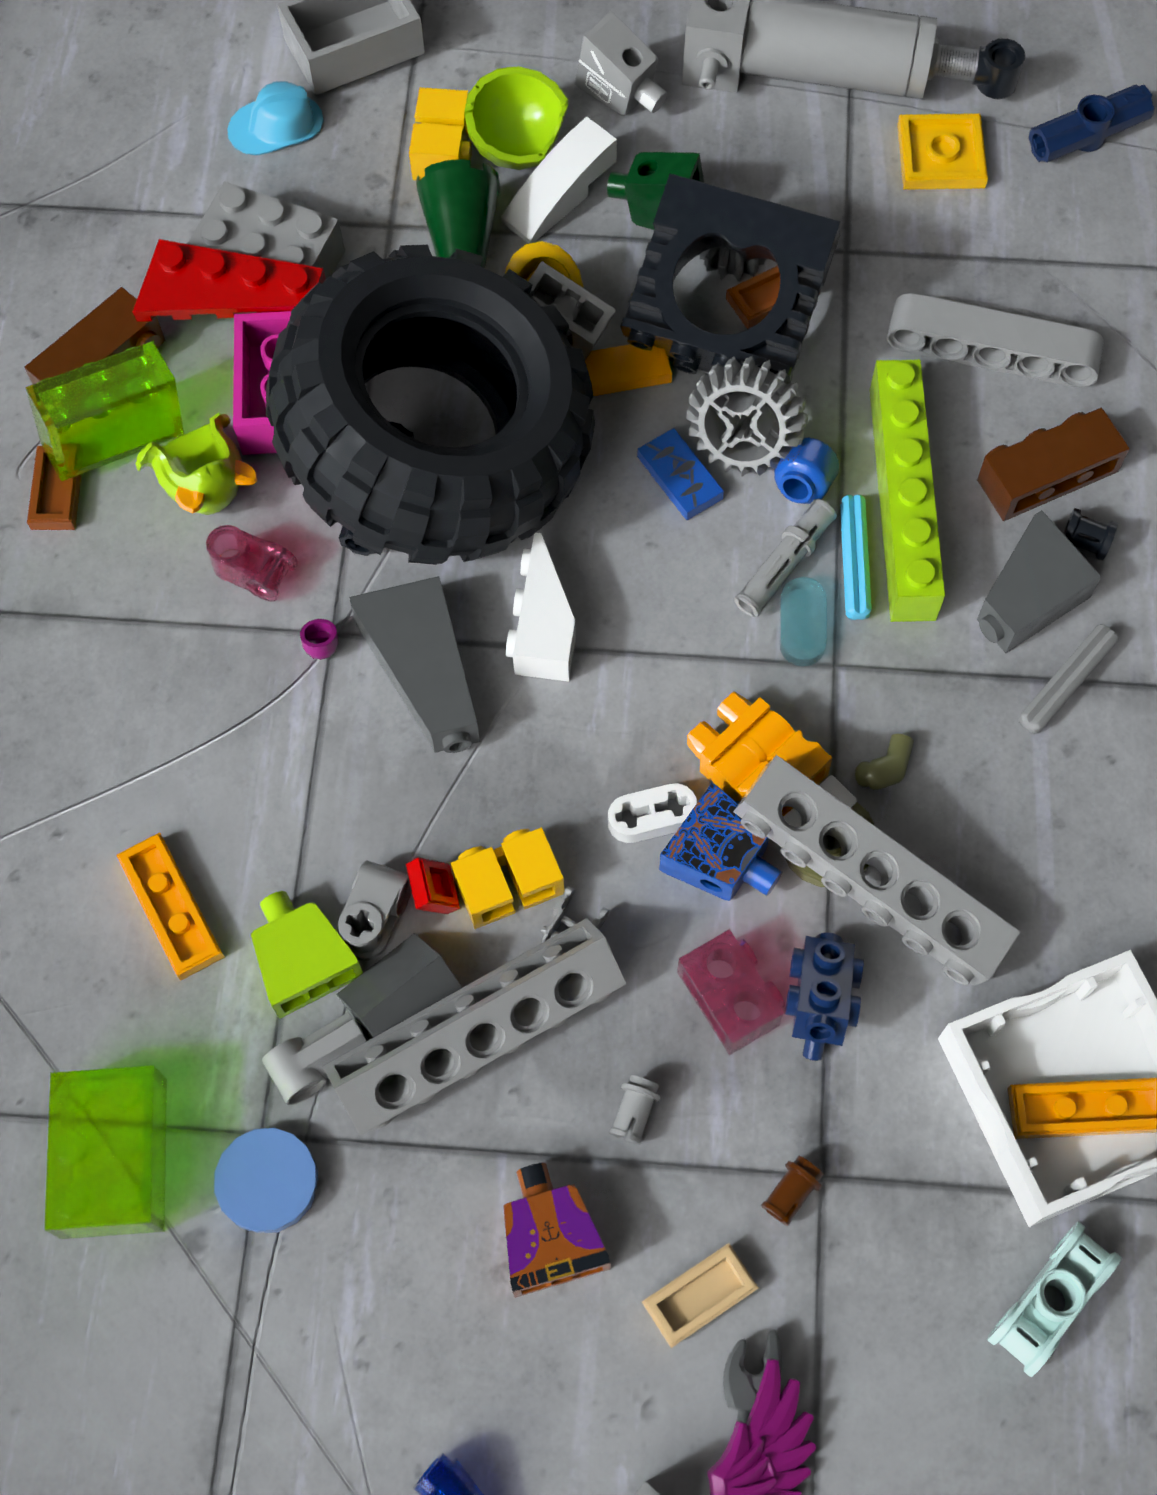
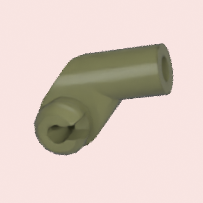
[855,734,914,790]

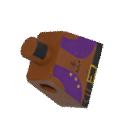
[503,1163,611,1298]

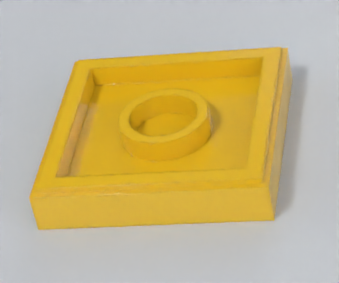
[897,113,988,190]

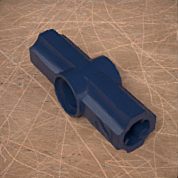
[1028,84,1155,163]

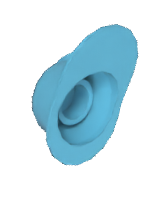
[227,81,323,155]

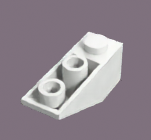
[506,533,576,682]

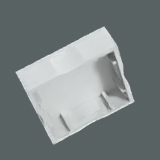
[938,950,1157,1227]

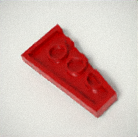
[133,239,326,322]

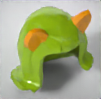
[135,412,258,515]

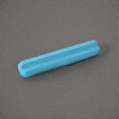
[840,495,872,620]

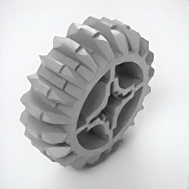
[686,356,808,477]

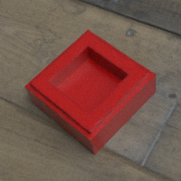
[406,857,460,914]

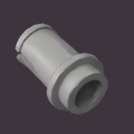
[609,1075,660,1145]

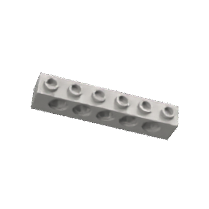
[733,755,1020,986]
[323,918,626,1136]

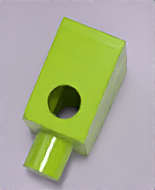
[251,891,363,1019]

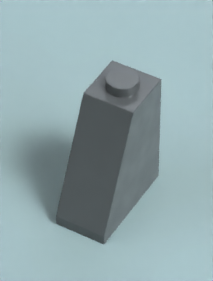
[977,510,1101,654]

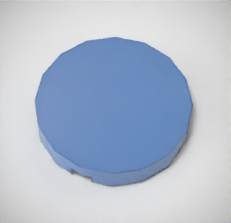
[214,1128,318,1233]

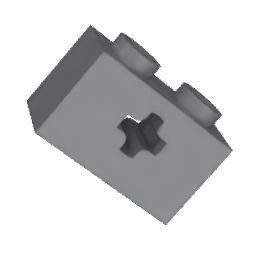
[528,261,616,361]

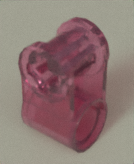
[206,525,298,602]

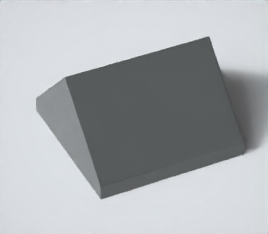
[337,933,462,1039]

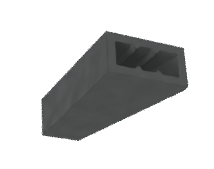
[349,576,480,753]

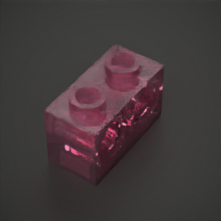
[677,929,785,1055]

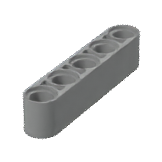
[887,293,1104,388]

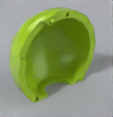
[464,66,569,170]

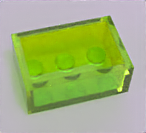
[25,341,184,482]
[44,1065,167,1239]

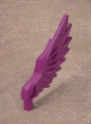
[707,1358,816,1495]

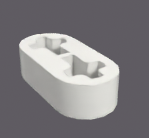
[608,783,697,843]

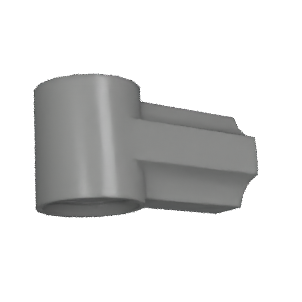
[262,1012,367,1105]

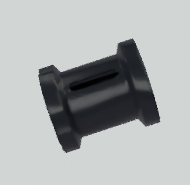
[1063,508,1118,561]

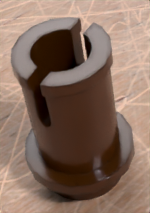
[761,1156,824,1226]

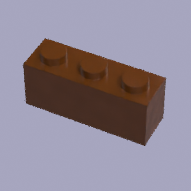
[24,287,166,421]
[977,407,1130,522]

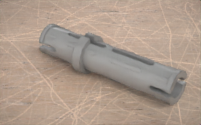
[734,499,837,617]

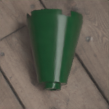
[416,159,500,268]

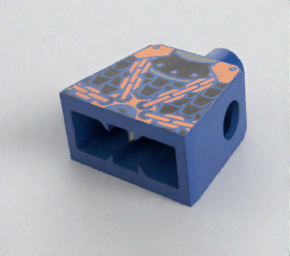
[659,783,783,901]

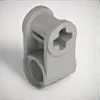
[338,860,412,961]

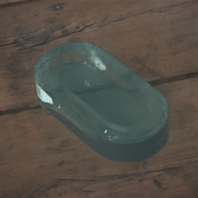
[779,577,827,666]

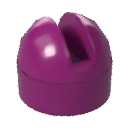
[300,619,339,660]

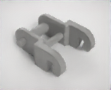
[541,886,609,943]

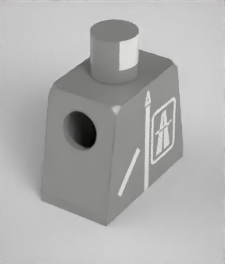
[575,11,668,115]

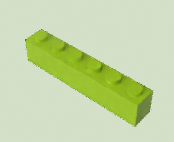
[869,359,945,622]

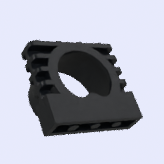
[620,173,840,384]

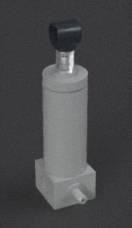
[682,0,1025,99]

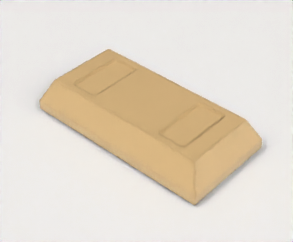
[642,1243,759,1348]

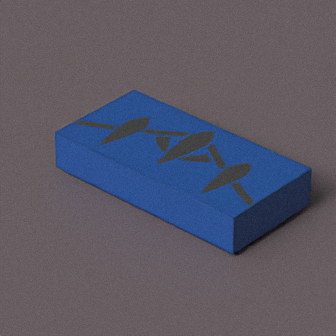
[637,428,724,521]

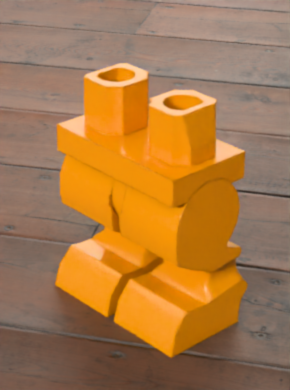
[687,691,832,816]

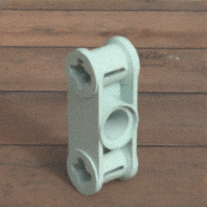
[987,1221,1122,1377]

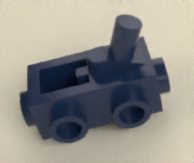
[785,932,864,1061]

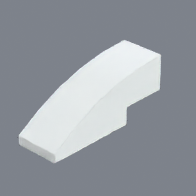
[501,117,617,243]

